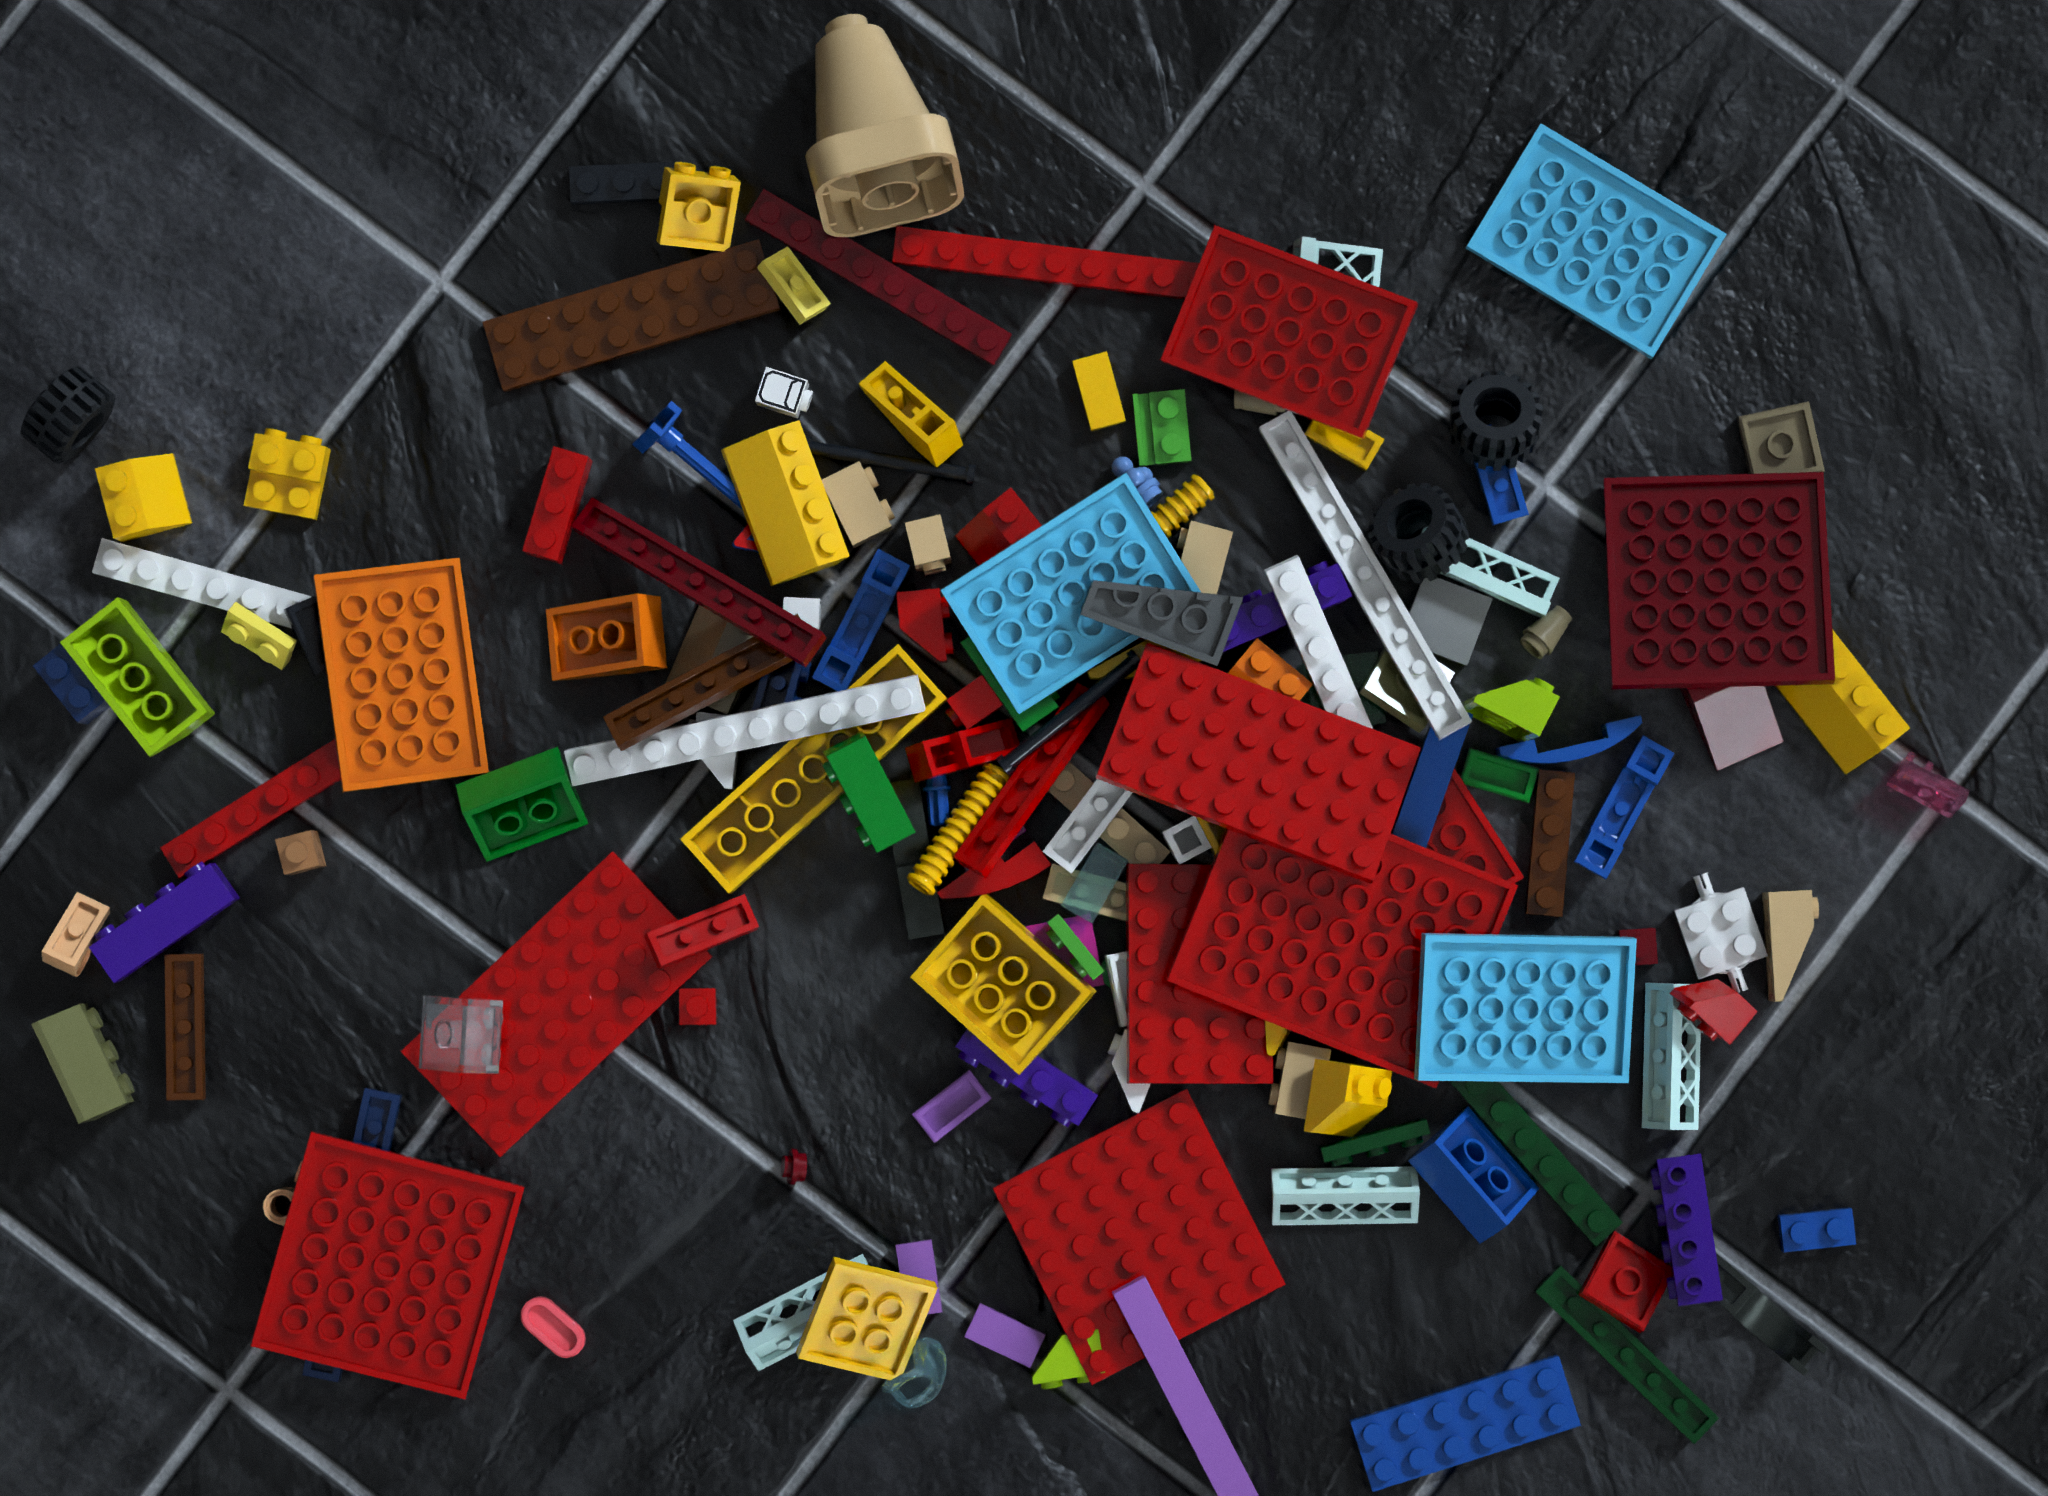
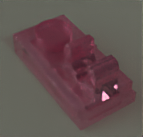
[1886,752,1970,819]

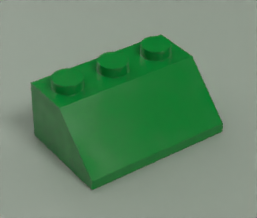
[456,747,588,862]

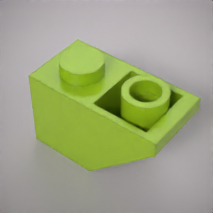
[1032,1329,1106,1389]

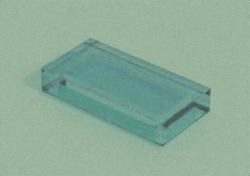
[1061,842,1128,924]

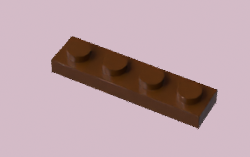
[1525,769,1575,917]
[164,954,206,1101]

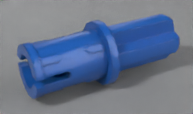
[922,774,951,827]

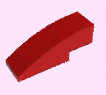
[905,718,1020,783]
[937,841,1051,899]

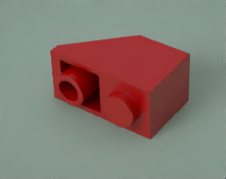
[896,588,954,663]
[1669,979,1758,1045]

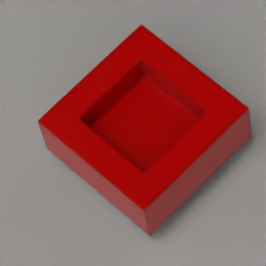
[679,988,717,1025]

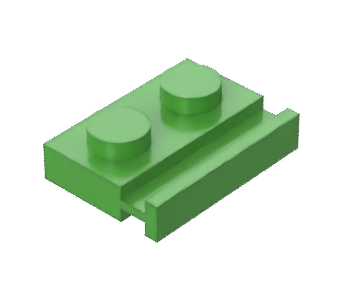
[1132,389,1192,467]
[1046,913,1104,980]

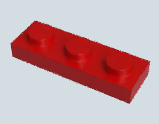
[644,894,759,969]

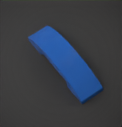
[812,549,911,691]
[1495,715,1643,764]
[1574,735,1675,880]

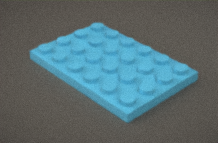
[1466,123,1727,359]
[940,473,1201,714]
[1414,933,1637,1083]

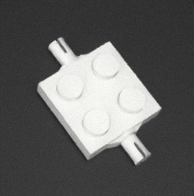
[1674,872,1768,993]

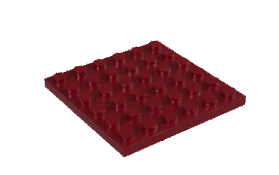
[1603,472,1835,690]

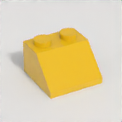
[95,453,192,542]
[1304,1059,1392,1137]

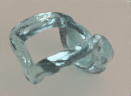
[882,1337,947,1409]

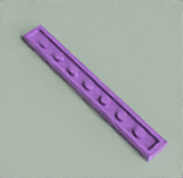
[1111,1275,1259,1496]

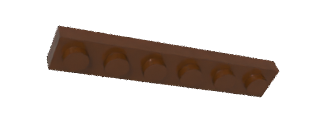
[603,613,800,751]

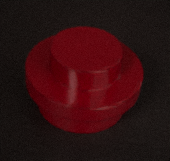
[781,1148,807,1185]

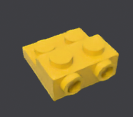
[656,162,741,252]
[244,428,331,520]

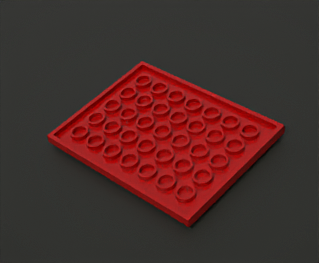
[1166,829,1518,1088]

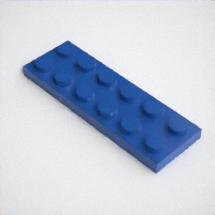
[1349,1354,1581,1492]

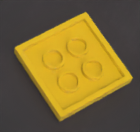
[796,1257,938,1383]

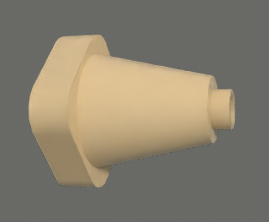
[805,14,964,237]

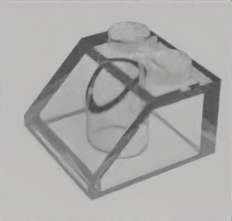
[419,995,503,1074]

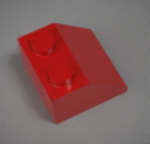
[955,487,1042,566]

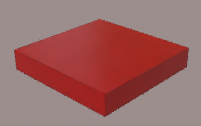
[1578,1231,1673,1333]

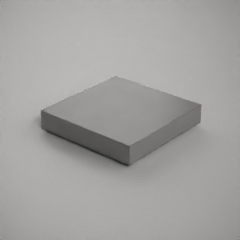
[1409,577,1493,667]

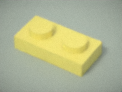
[757,246,831,325]
[221,602,297,670]

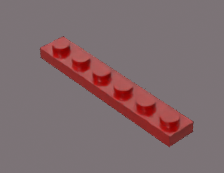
[953,683,1110,879]
[160,739,341,879]

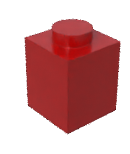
[945,675,1003,729]

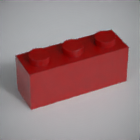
[522,446,593,564]

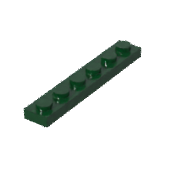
[1450,1081,1623,1247]
[1534,1265,1719,1444]

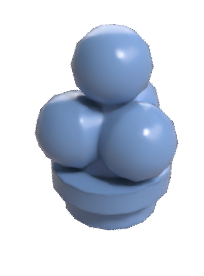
[1111,456,1163,508]

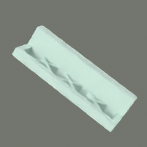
[1421,527,1560,618]
[1642,983,1701,1130]
[1271,1166,1420,1225]
[733,1254,868,1371]

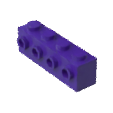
[1222,561,1352,654]
[89,861,240,983]
[955,1029,1098,1127]
[1650,1154,1723,1307]

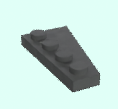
[1080,580,1243,666]

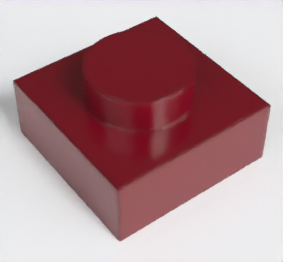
[1617,928,1658,965]

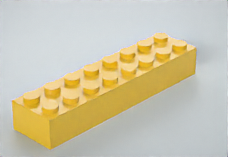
[680,644,947,894]

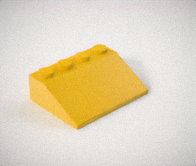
[910,894,1097,1075]

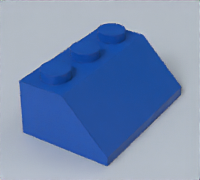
[1408,1106,1540,1244]

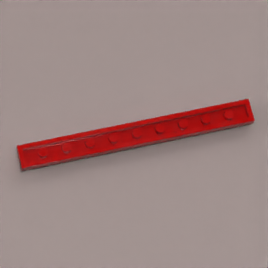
[892,226,1199,300]

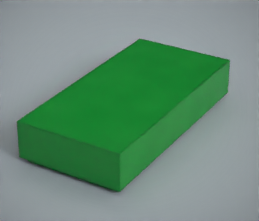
[1460,748,1539,803]

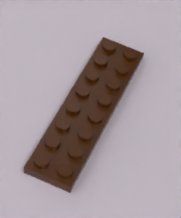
[482,239,780,392]

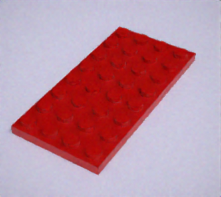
[1096,642,1421,884]
[401,851,713,1157]

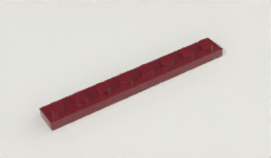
[745,188,1012,366]
[571,497,826,667]

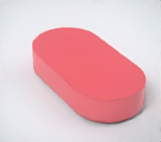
[521,1296,586,1358]

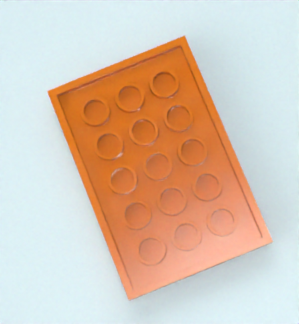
[313,558,489,792]

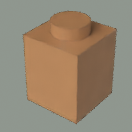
[275,830,327,875]

